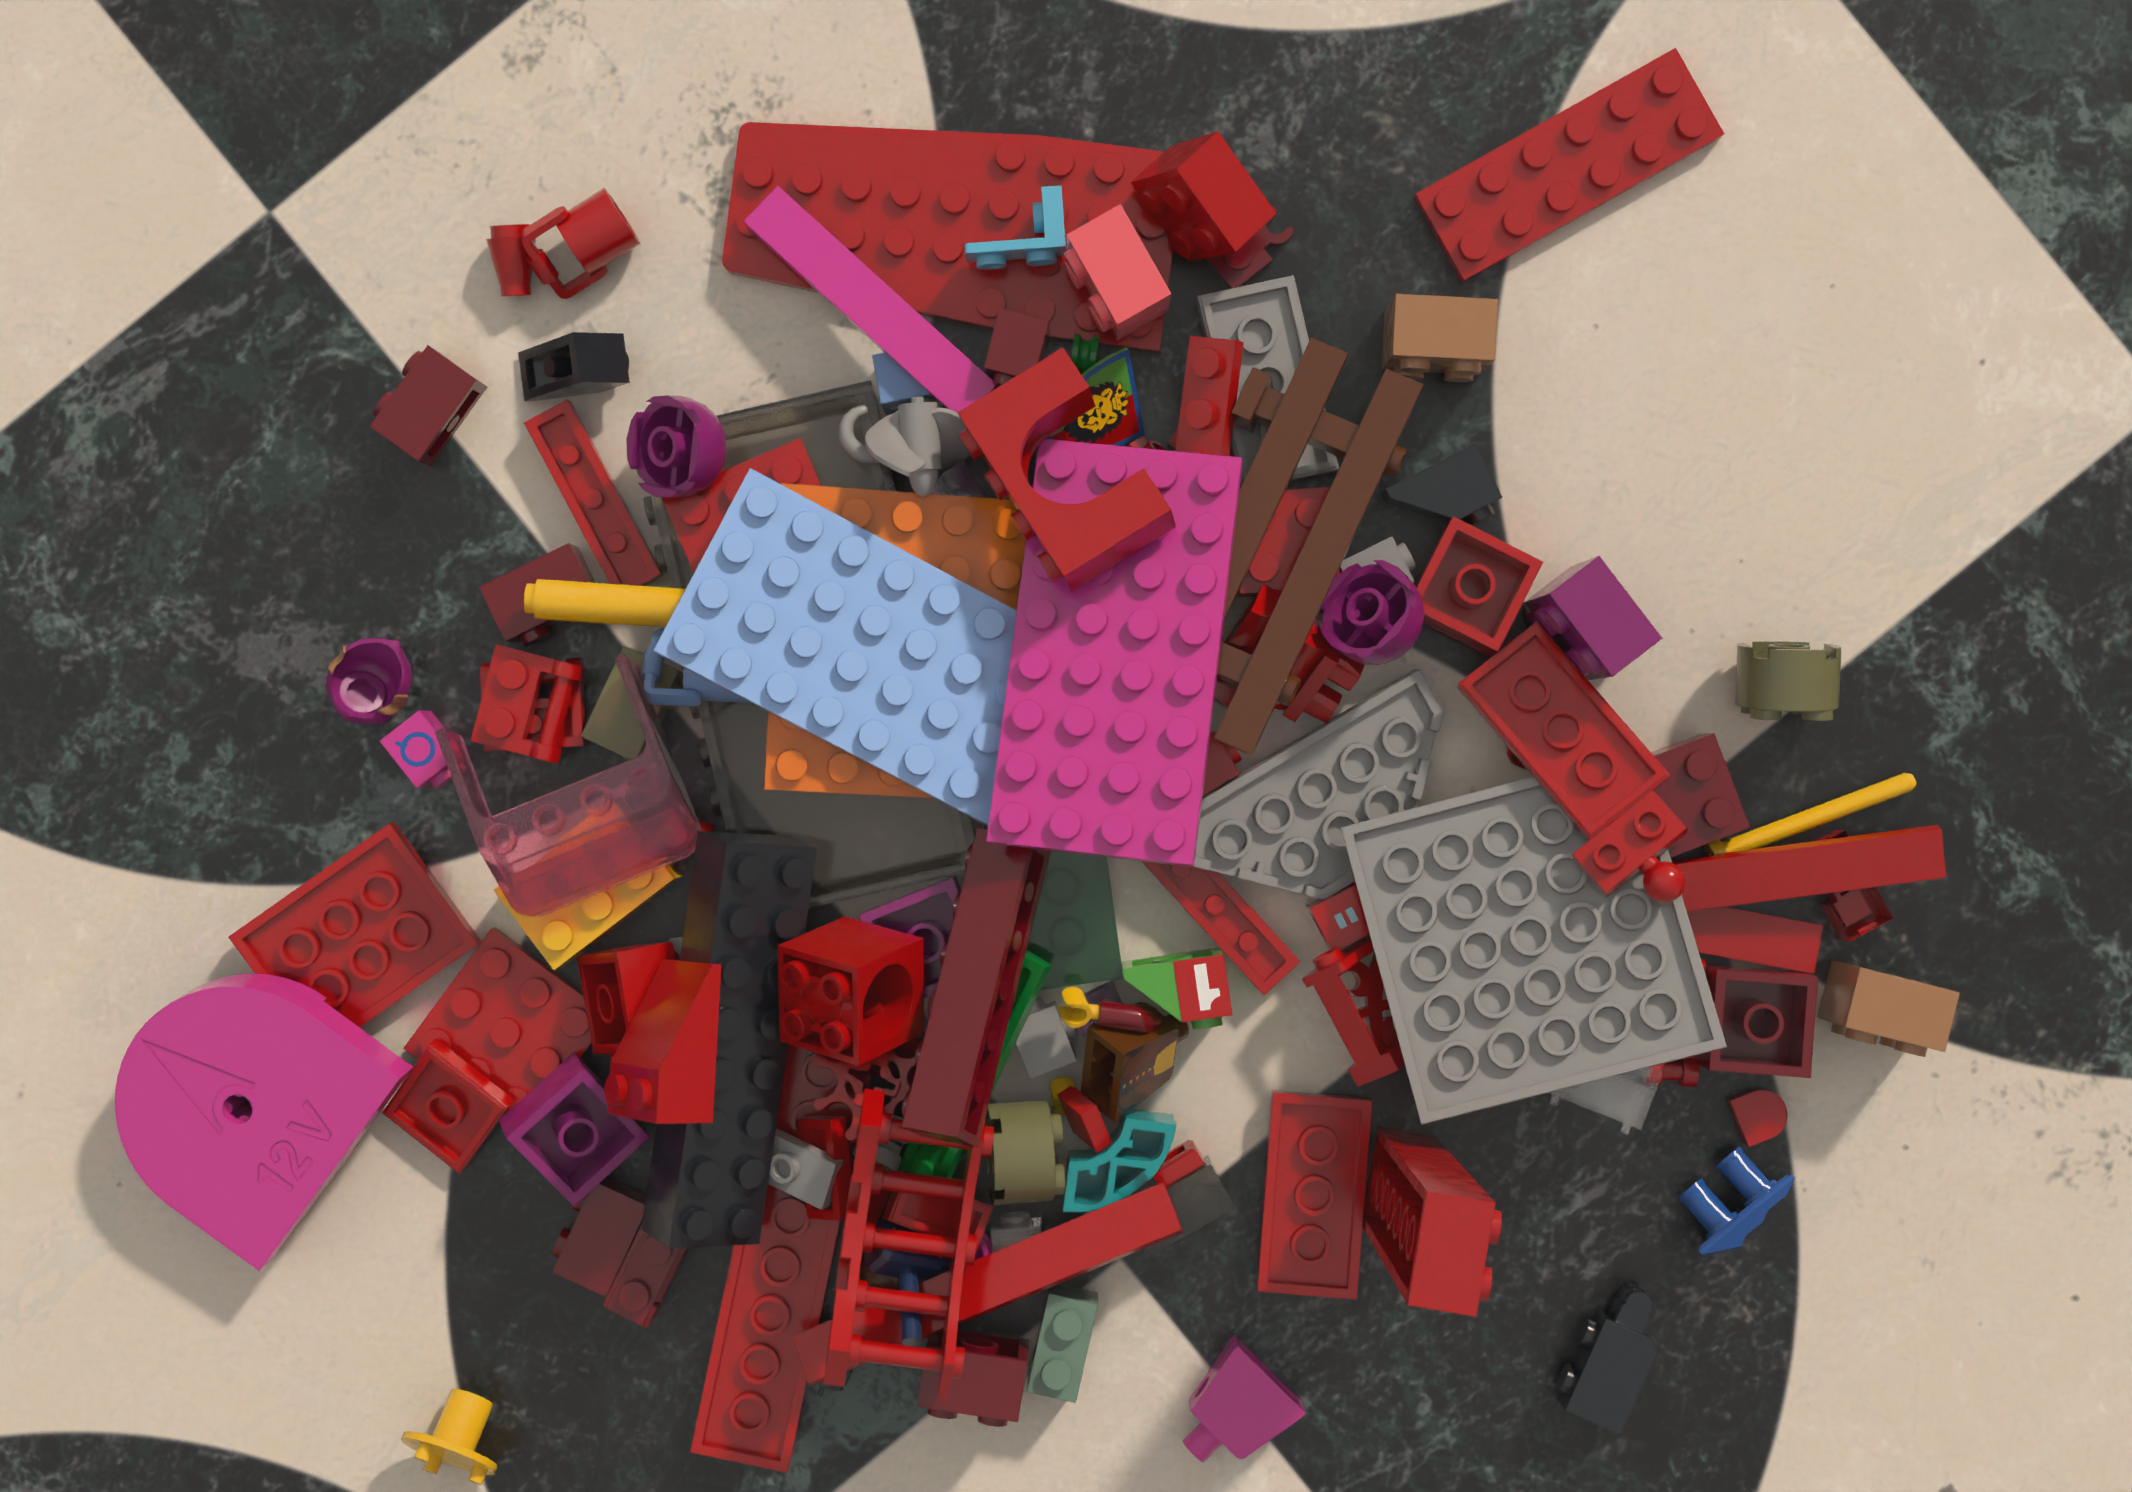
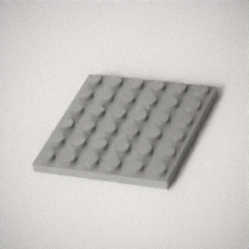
[1341,777,1727,1125]

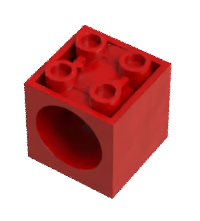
[778,916,924,1066]

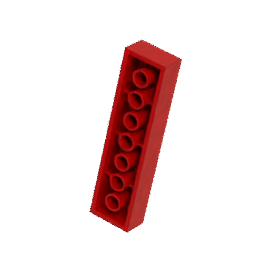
[1363,1126,1502,1317]

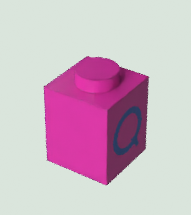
[380,710,468,790]

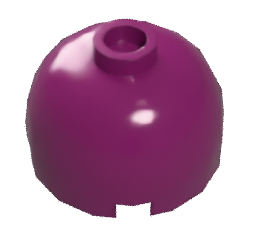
[626,395,727,497]
[1319,560,1425,665]

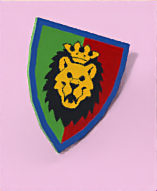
[1046,347,1145,446]

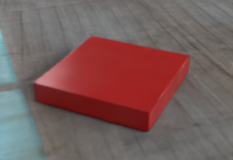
[382,1038,515,1174]

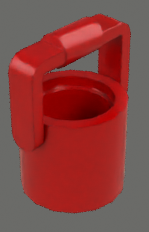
[520,188,641,299]

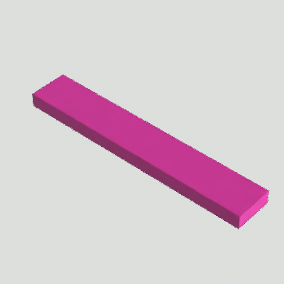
[743,186,998,412]

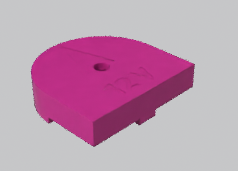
[115,974,413,1271]

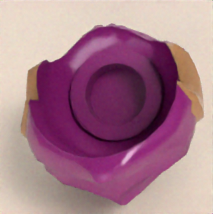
[325,638,412,724]

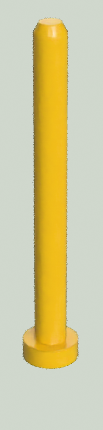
[1703,773,1916,855]

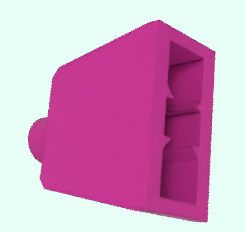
[1183,1335,1306,1463]

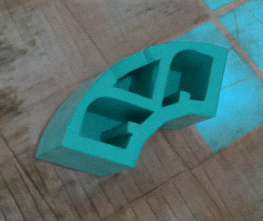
[1062,1109,1176,1212]

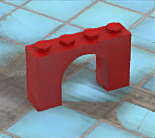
[957,347,1176,592]

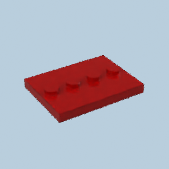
[228,821,481,1028]

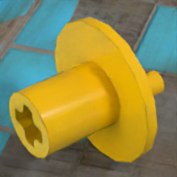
[401,1389,498,1485]

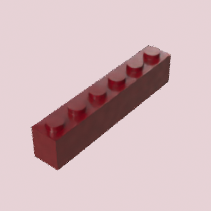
[902,828,1051,1148]

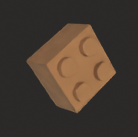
[1381,294,1498,382]
[1817,960,1960,1057]

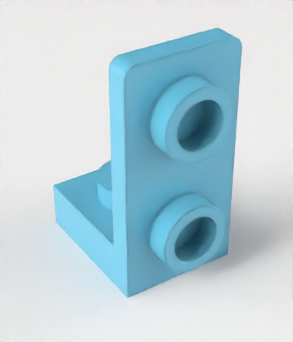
[964,186,1066,270]

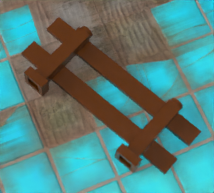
[1214,337,1424,756]

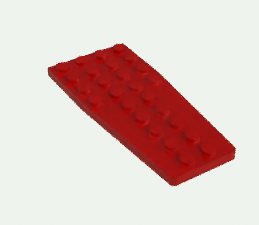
[722,122,1173,354]

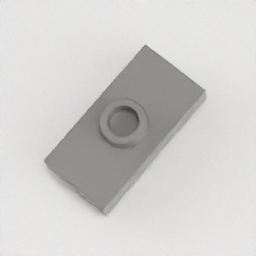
[768,1128,844,1210]

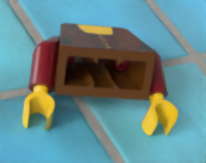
[1050,987,1189,1123]

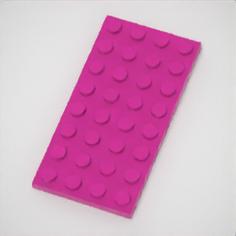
[986,439,1243,867]

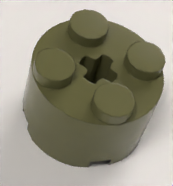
[1735,641,1841,721]
[985,1100,1065,1205]

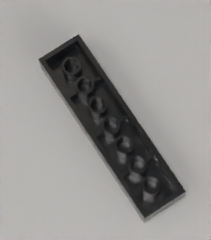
[641,831,817,1248]

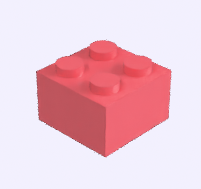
[1063,204,1171,341]

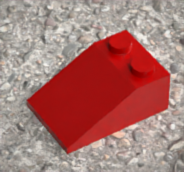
[604,959,722,1124]

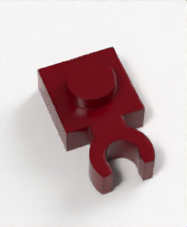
[1205,206,1294,289]

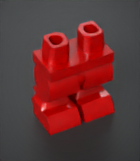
[1217,584,1365,723]

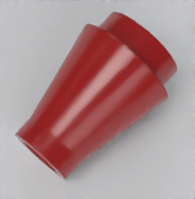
[486,224,536,297]

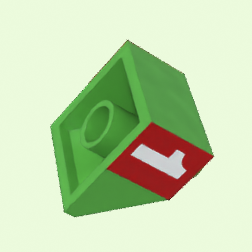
[1122,947,1233,1029]

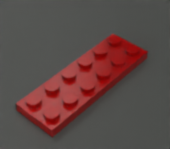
[1413,48,1724,284]

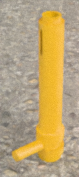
[524,579,686,628]

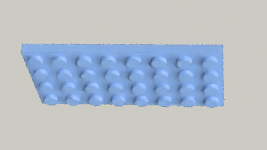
[653,468,1017,826]

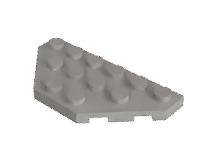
[1194,669,1444,900]

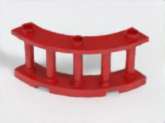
[823,1089,994,1399]

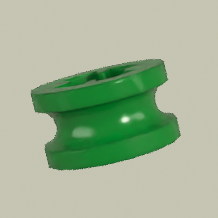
[1071,333,1099,374]

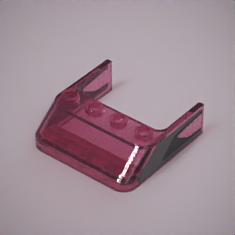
[435,654,701,917]

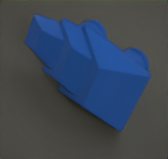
[1678,1147,1795,1257]

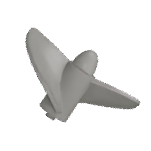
[865,397,970,497]

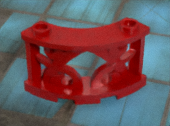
[1302,934,1405,1087]

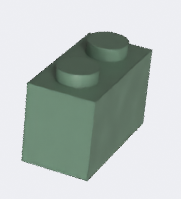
[1027,1284,1098,1403]

